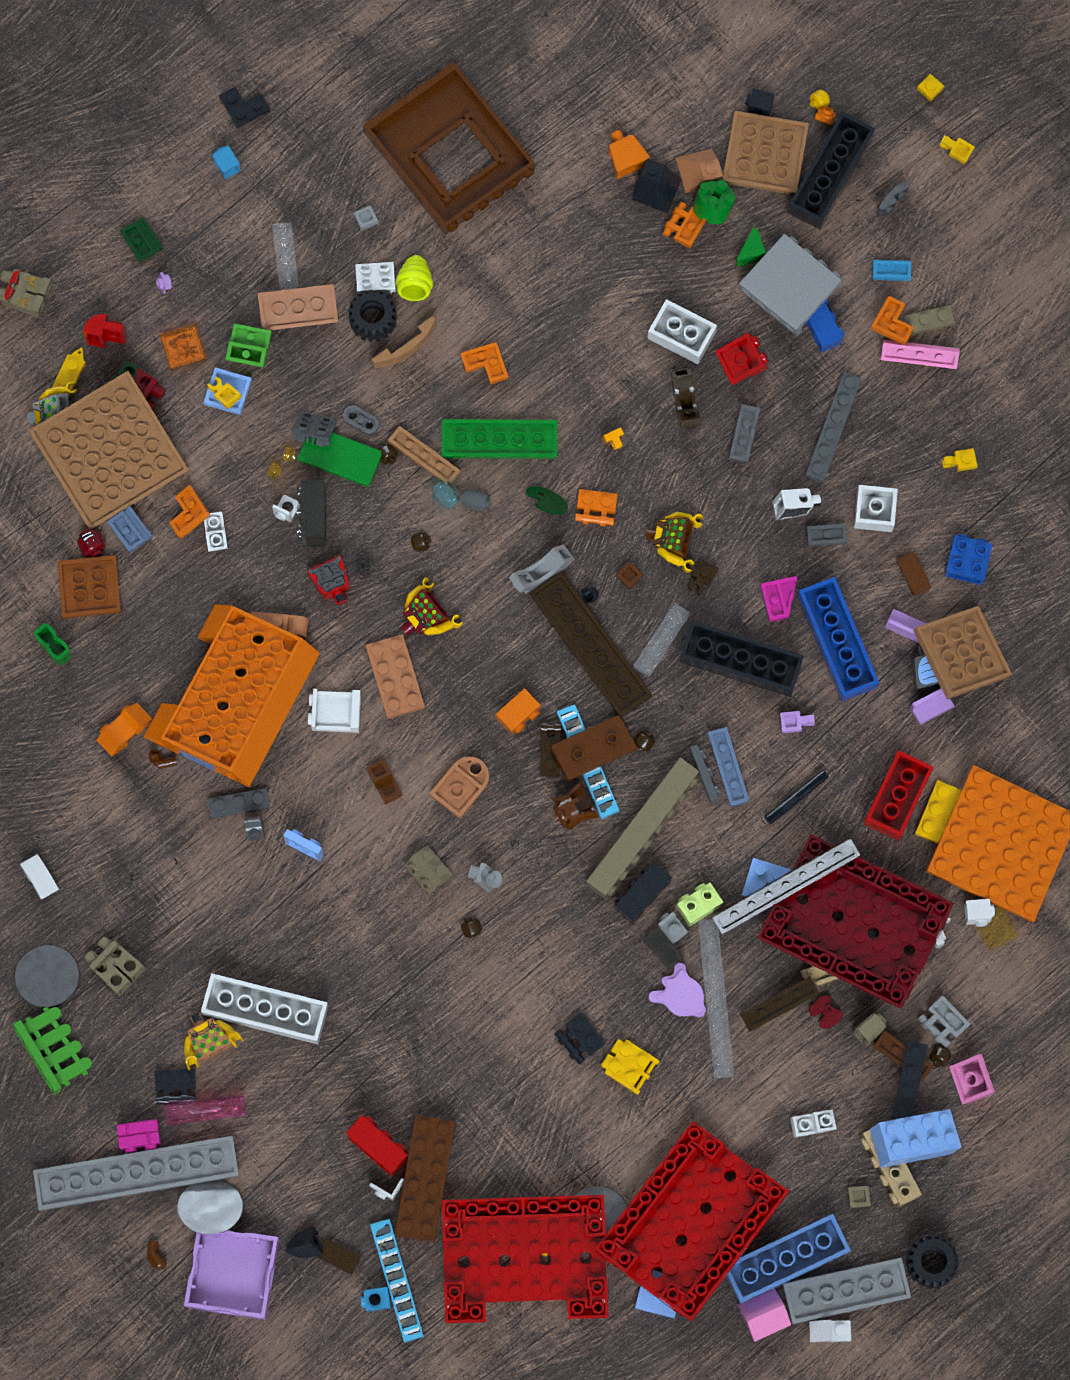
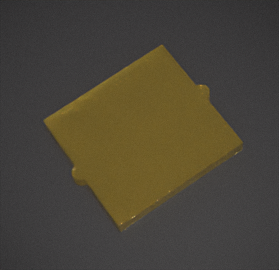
[975,907,1019,951]

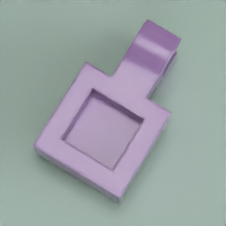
[780,711,815,734]

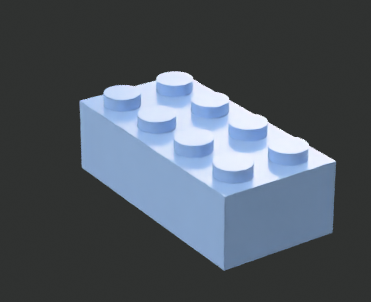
[870,1109,962,1168]

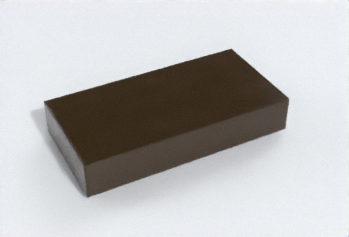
[316,1238,361,1275]

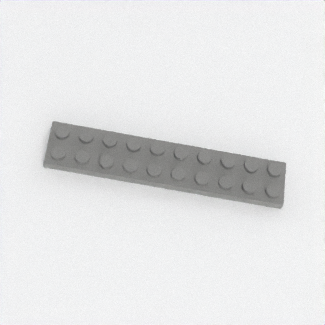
[33,1136,239,1211]

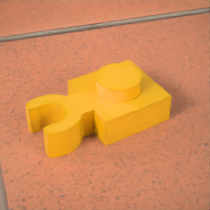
[207,377,242,409]

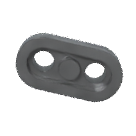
[343,406,379,436]

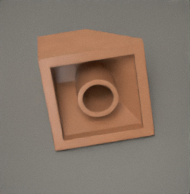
[675,149,723,193]

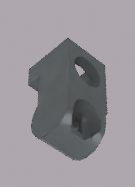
[244,816,265,841]

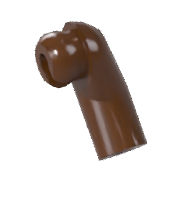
[149,750,177,769]
[147,1241,167,1269]

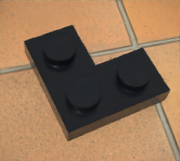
[219,87,270,129]

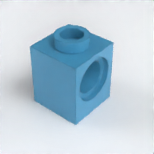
[212,146,241,179]
[360,1287,391,1312]

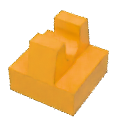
[602,427,624,451]

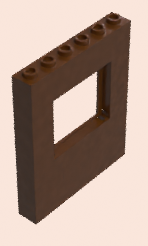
[363,62,535,234]

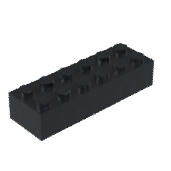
[787,112,875,230]
[679,621,804,697]

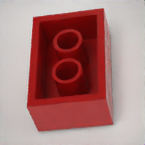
[346,1115,408,1178]

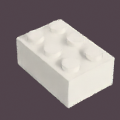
[648,299,717,364]

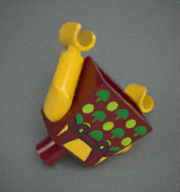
[401,578,463,635]

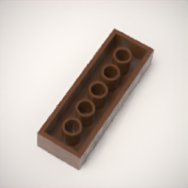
[395,1115,456,1244]

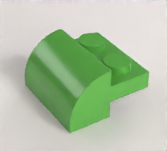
[225,324,272,368]

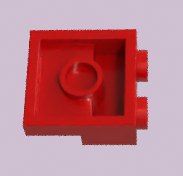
[715,333,769,385]

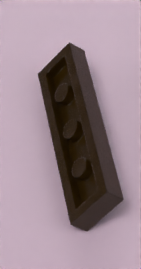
[740,977,820,1032]

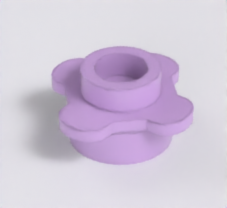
[156,272,172,294]

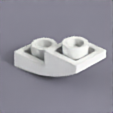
[204,512,228,552]
[20,854,59,899]
[790,1110,836,1138]

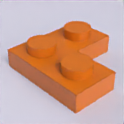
[871,296,914,345]
[460,342,508,384]
[169,485,211,539]

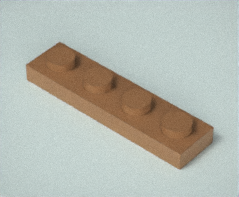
[388,426,461,487]

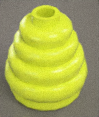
[395,255,433,301]

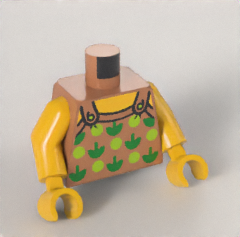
[184,1012,244,1070]

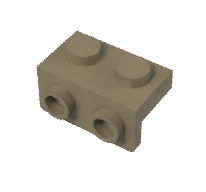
[405,845,453,894]

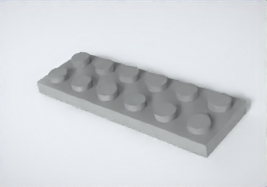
[783,1258,911,1325]

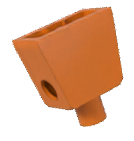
[608,130,650,179]

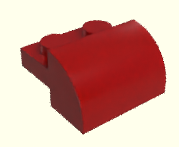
[83,314,128,348]

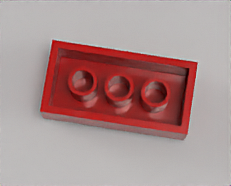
[863,750,934,841]

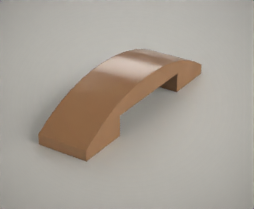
[371,316,436,368]

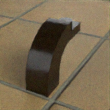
[671,368,702,429]

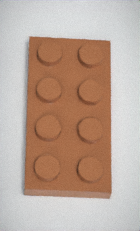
[258,284,338,330]
[366,634,425,719]

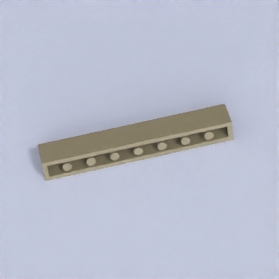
[586,757,700,899]

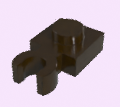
[688,559,719,596]

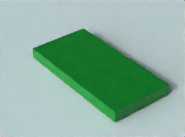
[297,433,381,488]

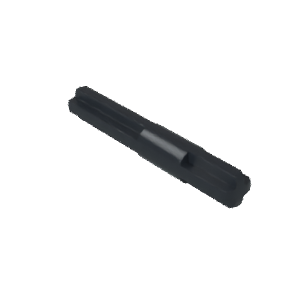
[764,770,829,824]

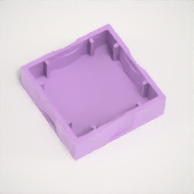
[184,1230,280,1320]

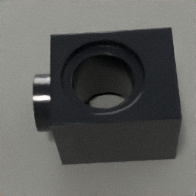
[745,88,775,116]

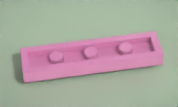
[881,340,960,369]

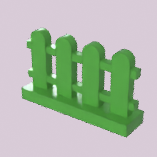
[13,1007,92,1095]

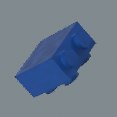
[944,534,993,585]

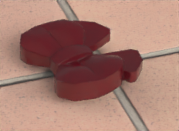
[809,995,843,1029]

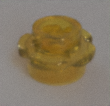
[282,445,296,464]
[267,461,283,480]

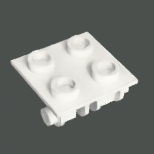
[356,262,396,295]

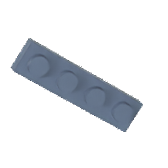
[708,727,749,807]

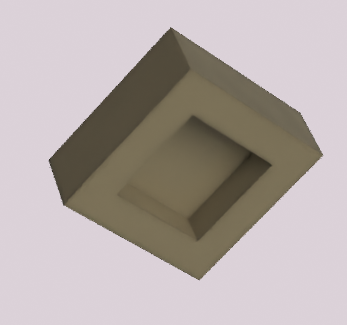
[848,1186,871,1208]

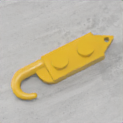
[52,347,86,398]

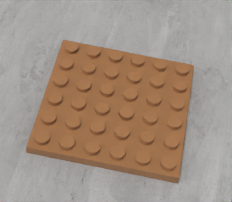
[28,371,189,529]

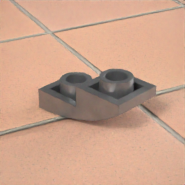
[877,181,910,217]

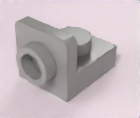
[658,912,688,945]

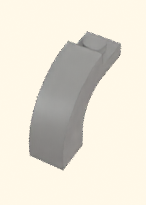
[509,544,575,594]

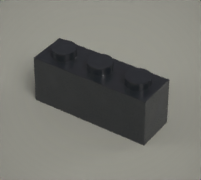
[615,862,672,925]

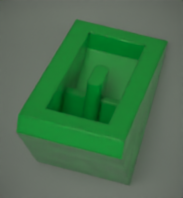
[736,227,766,267]

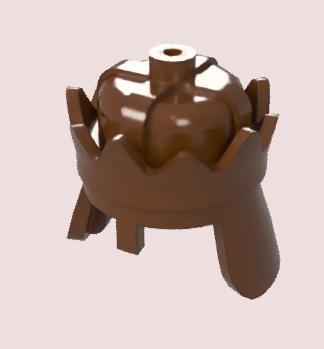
[552,783,599,830]

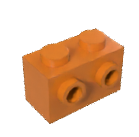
[496,688,541,735]

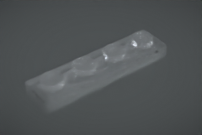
[272,222,299,290]
[633,603,691,678]

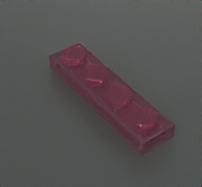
[164,1095,246,1125]

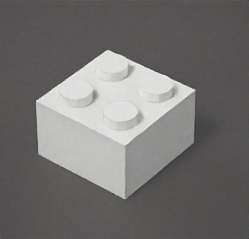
[854,485,898,532]

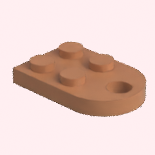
[429,757,489,819]

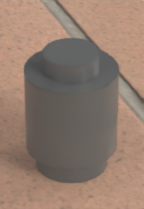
[462,489,491,513]

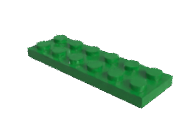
[442,419,557,459]

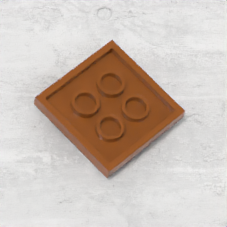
[58,555,121,619]

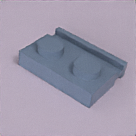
[107,506,153,553]

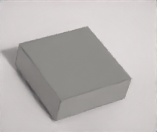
[353,205,378,231]

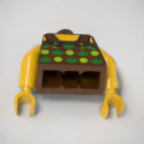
[645,512,703,573]

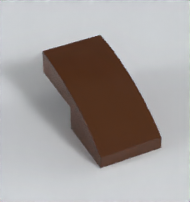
[896,552,932,596]
[366,759,403,805]

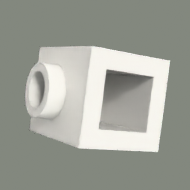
[964,899,995,927]

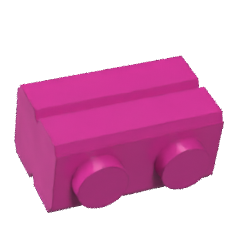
[117,1119,161,1153]

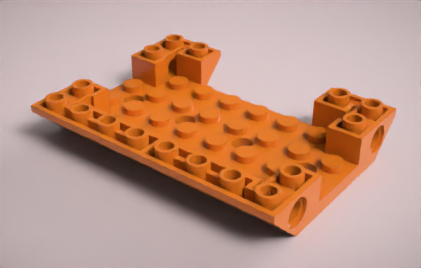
[144,604,320,788]

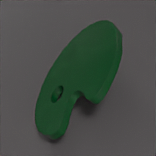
[525,486,568,515]

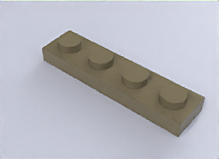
[878,305,955,342]

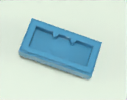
[873,260,911,281]

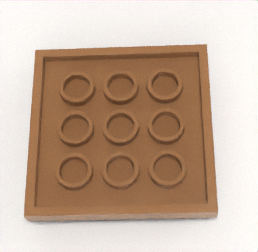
[722,111,809,195]
[913,606,1012,699]

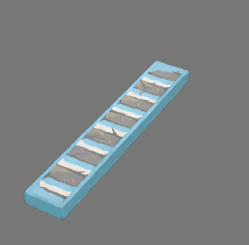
[557,704,620,819]
[370,1219,424,1343]

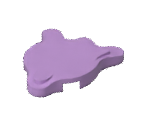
[649,963,706,1018]

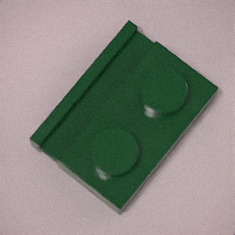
[120,217,163,263]

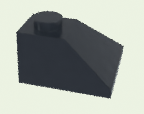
[633,159,682,213]

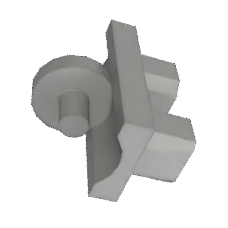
[468,863,503,892]

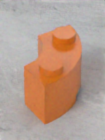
[96,703,152,757]

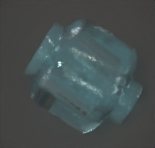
[432,481,460,510]

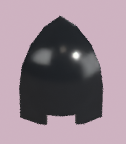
[285,1226,323,1258]

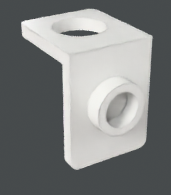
[272,495,300,522]
[369,1178,404,1201]

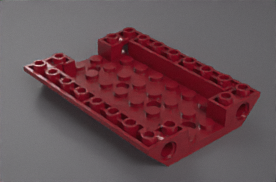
[757,834,954,1009]

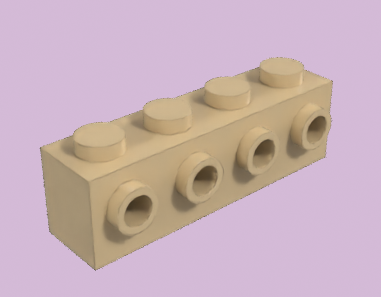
[860,1130,922,1208]

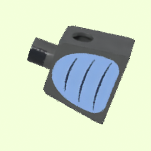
[912,645,941,693]

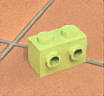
[676,883,723,927]

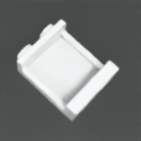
[308,689,361,733]

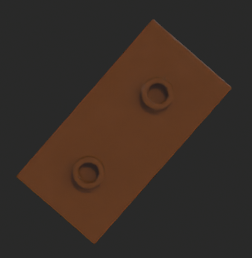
[550,715,637,782]

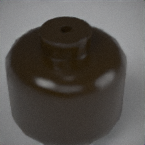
[379,444,398,465]
[411,532,432,552]
[633,731,655,752]
[461,917,482,938]
[929,1046,951,1067]

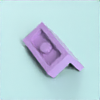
[885,609,926,643]
[910,688,954,726]

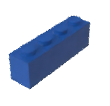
[806,300,844,353]

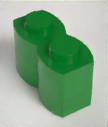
[34,623,72,666]

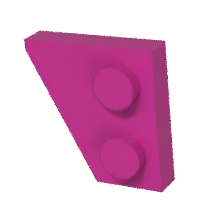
[760,576,797,622]

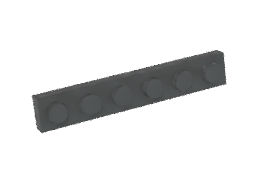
[805,372,862,483]

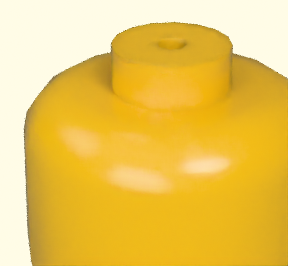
[809,90,830,109]

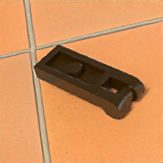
[540,722,561,777]

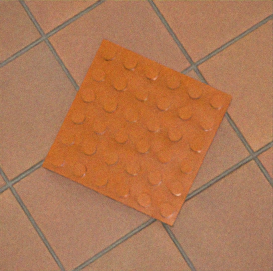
[926,765,1070,923]

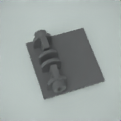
[291,412,337,447]

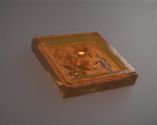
[159,323,207,371]

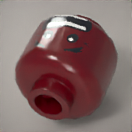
[77,529,106,558]

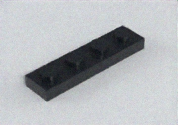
[891,1040,928,1120]

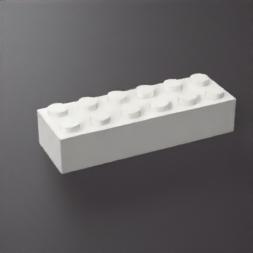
[201,973,329,1044]

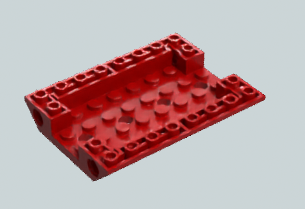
[595,1121,790,1322]

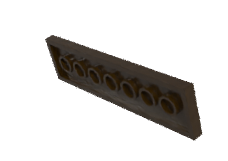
[529,572,652,717]

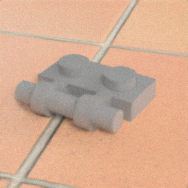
[918,995,970,1048]

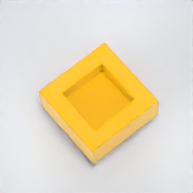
[917,74,944,101]

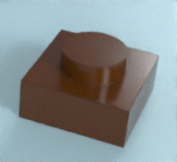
[616,561,643,589]

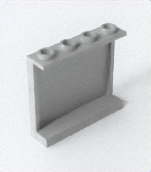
[739,234,843,336]

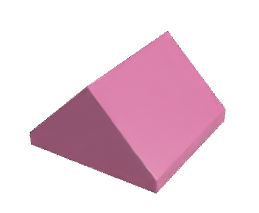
[950,1054,995,1105]
[737,1288,791,1342]

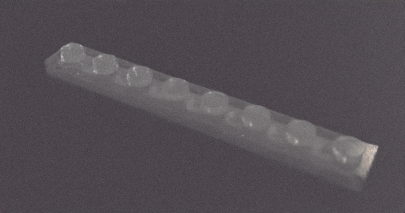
[697,919,734,1079]

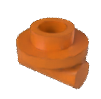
[815,106,836,126]

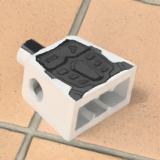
[773,488,821,520]

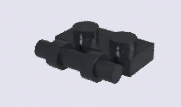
[554,1013,605,1065]
[155,1069,196,1106]

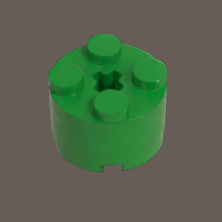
[693,180,736,224]

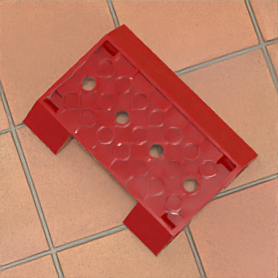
[442,1195,609,1324]

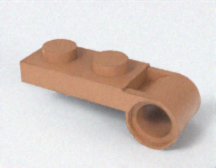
[251,612,309,639]

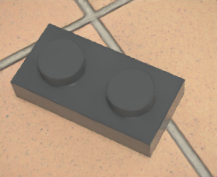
[806,524,847,547]

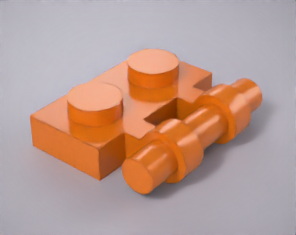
[662,202,707,249]
[575,489,617,527]

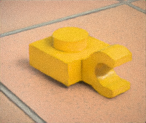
[939,135,975,164]
[942,448,978,472]

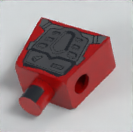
[307,555,350,605]

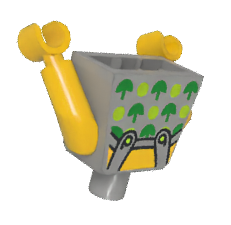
[27,381,78,426]

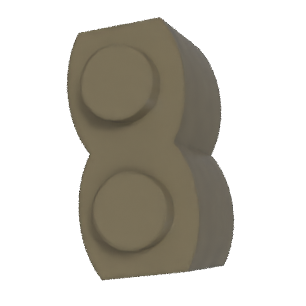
[853,1013,886,1047]

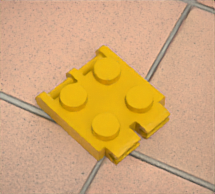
[601,1039,660,1095]

